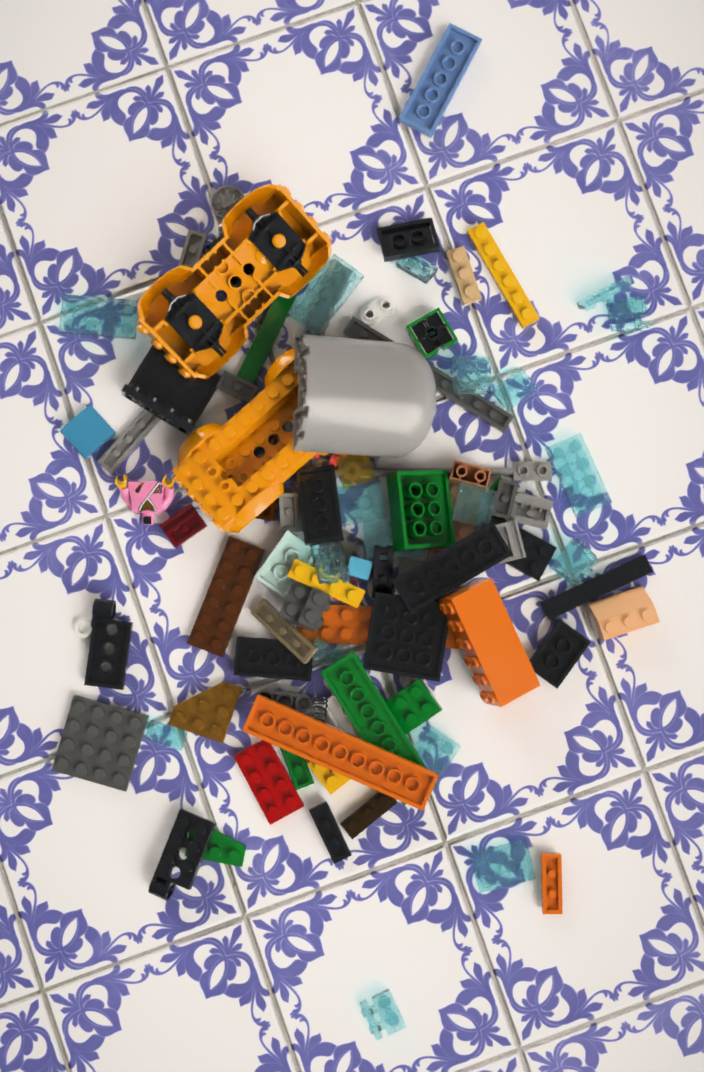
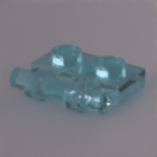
[607,296,650,333]
[310,545,350,584]
[359,988,406,1040]

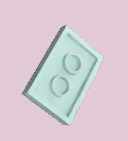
[254,530,319,599]

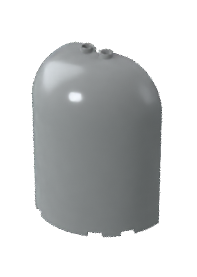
[293,334,437,457]

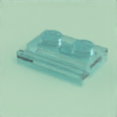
[490,367,538,412]

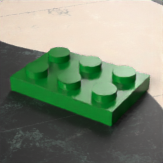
[386,678,442,734]

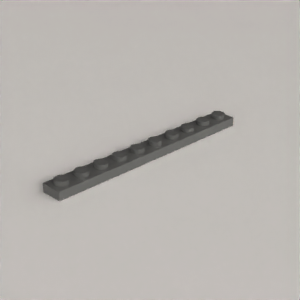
[343,316,514,433]

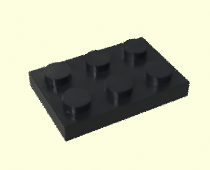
[377,217,440,262]
[529,619,591,689]

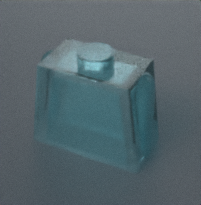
[549,537,598,585]

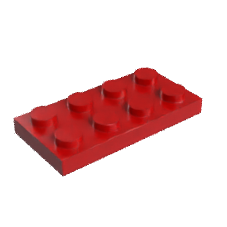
[234,740,304,825]

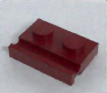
[160,503,207,548]

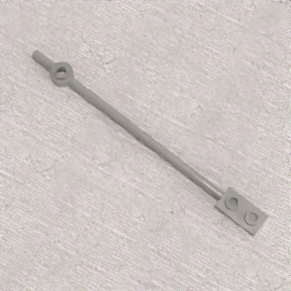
[335,461,552,482]

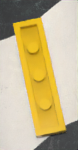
[287,559,365,609]

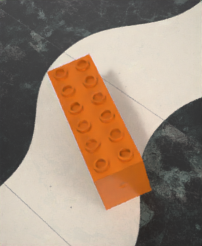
[438,578,541,707]

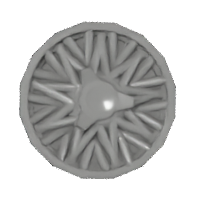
[211,185,244,219]

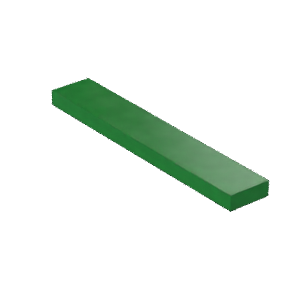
[237,295,297,384]

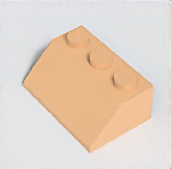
[588,586,660,640]

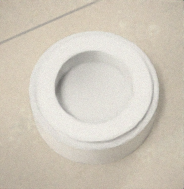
[74,619,92,638]

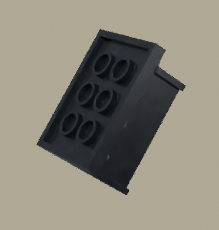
[121,345,221,435]

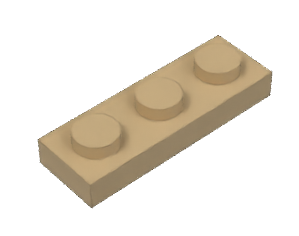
[446,246,482,306]

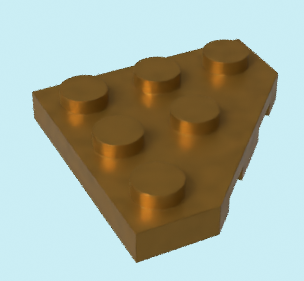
[168,681,242,743]

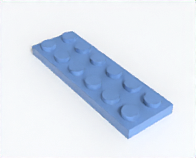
[398,23,483,138]

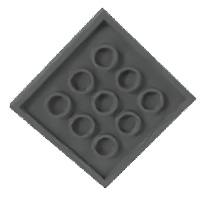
[52,695,149,792]

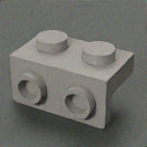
[509,492,554,530]

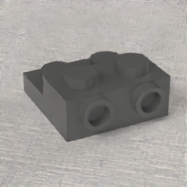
[278,581,332,633]

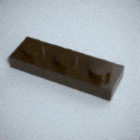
[340,792,398,839]

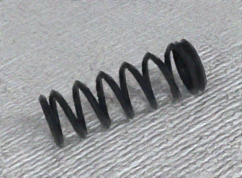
[312,697,328,723]

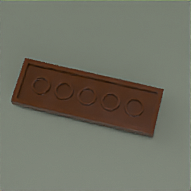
[187,536,265,657]

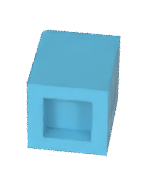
[346,556,373,581]

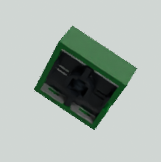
[405,307,458,360]

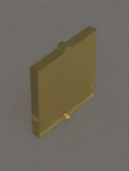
[335,455,376,488]

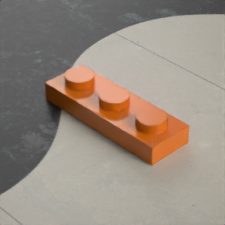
[541,853,563,914]

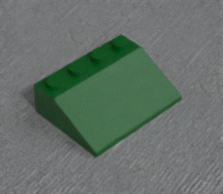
[386,470,455,552]

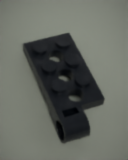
[84,598,133,690]
[148,809,217,901]

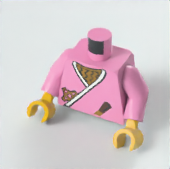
[115,474,175,525]

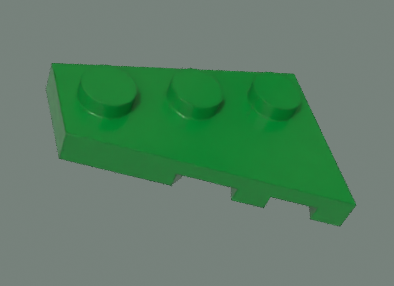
[185,829,246,867]

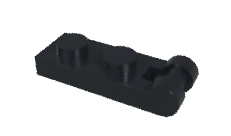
[372,545,394,598]

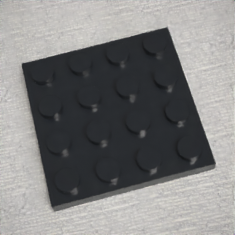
[363,592,448,682]

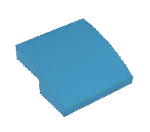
[60,405,116,459]

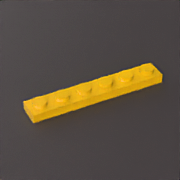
[467,222,540,329]

